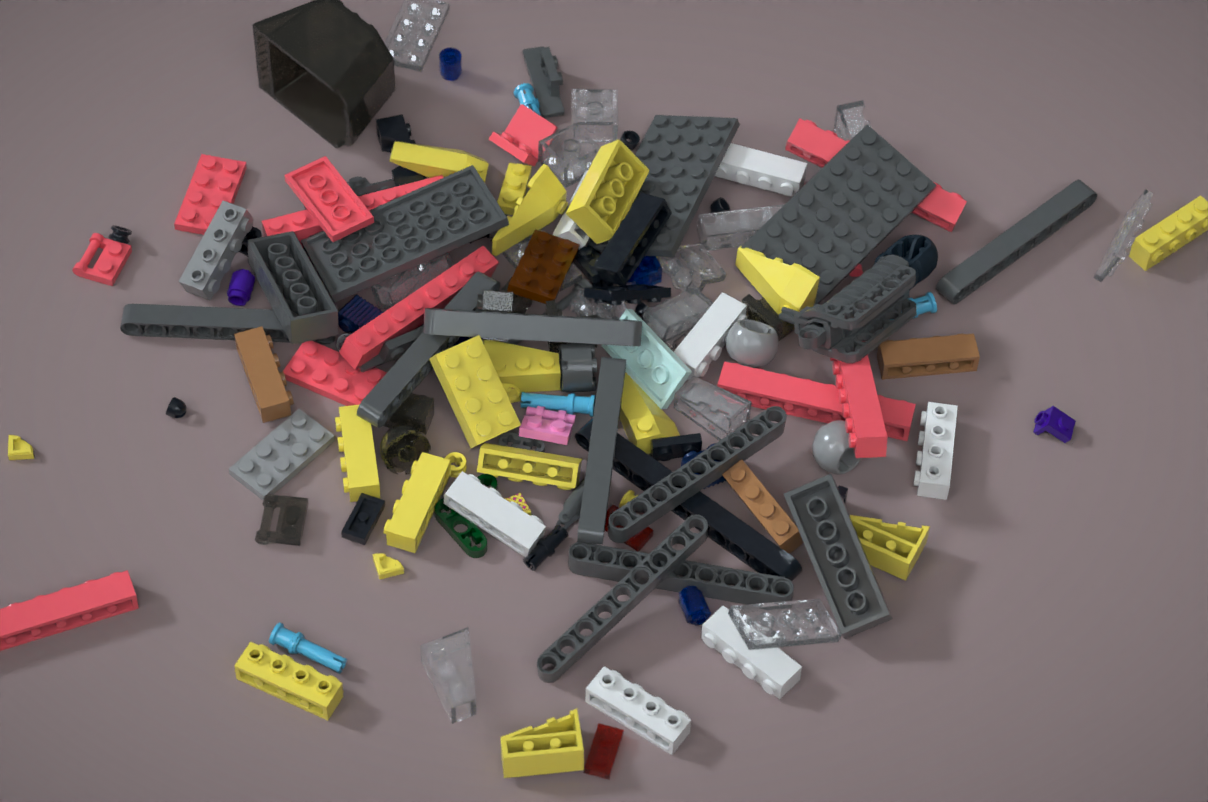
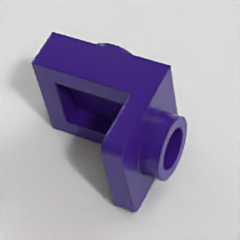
[1033,406,1076,443]

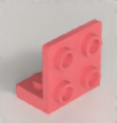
[489,104,557,167]

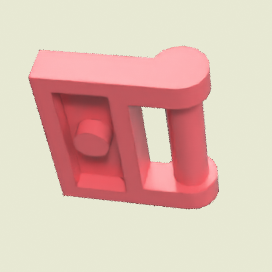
[72,233,132,286]

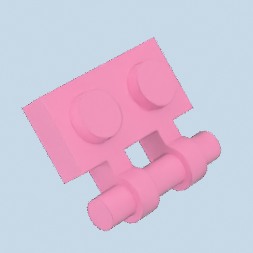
[519,406,576,445]

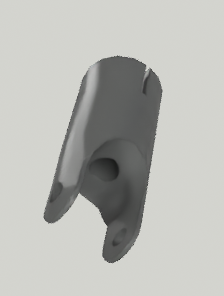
[556,478,585,530]

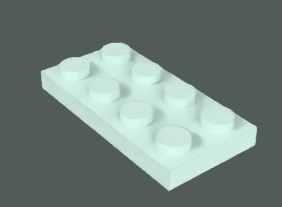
[602,309,692,409]

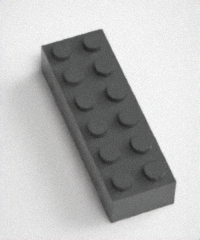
[248,231,339,344]
[784,474,893,639]

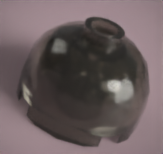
[379,424,431,474]

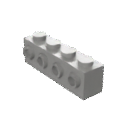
[179,201,254,301]

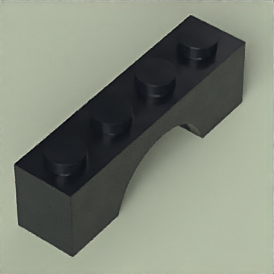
[376,114,427,187]

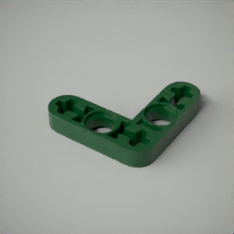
[435,474,498,558]

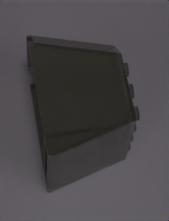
[252,0,395,148]

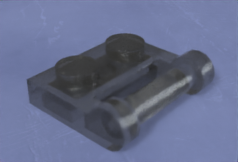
[255,495,309,546]

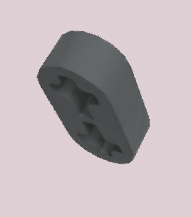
[499,432,545,453]

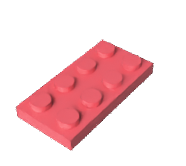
[174,154,247,235]
[285,156,374,242]
[283,340,387,406]

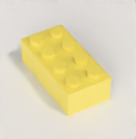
[566,139,650,244]
[429,335,521,448]

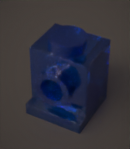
[628,256,662,285]

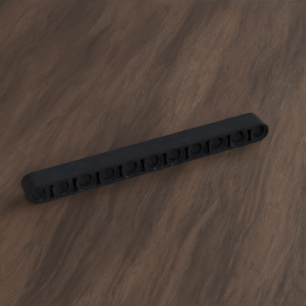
[575,418,802,582]

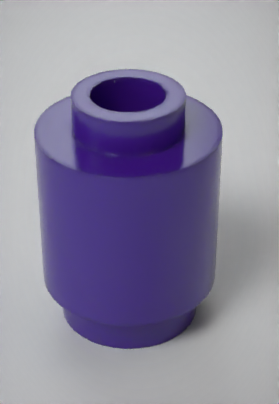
[227,269,255,306]

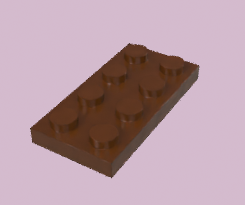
[507,229,580,307]

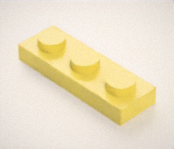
[497,163,532,215]

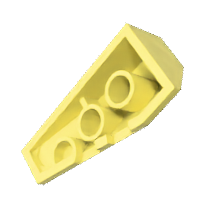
[389,141,489,182]
[492,164,568,256]
[735,246,820,314]
[619,373,680,454]

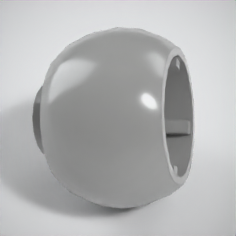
[726,319,779,368]
[812,420,862,474]

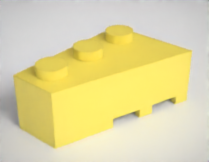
[483,338,561,393]
[850,515,930,581]
[500,709,584,778]

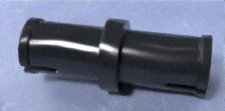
[523,525,569,571]

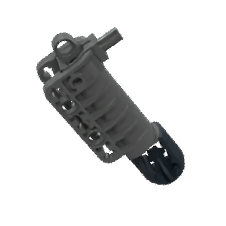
[779,234,938,363]

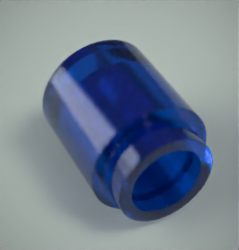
[439,48,462,81]
[678,586,711,626]

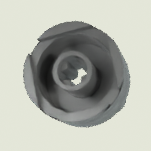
[559,343,597,392]

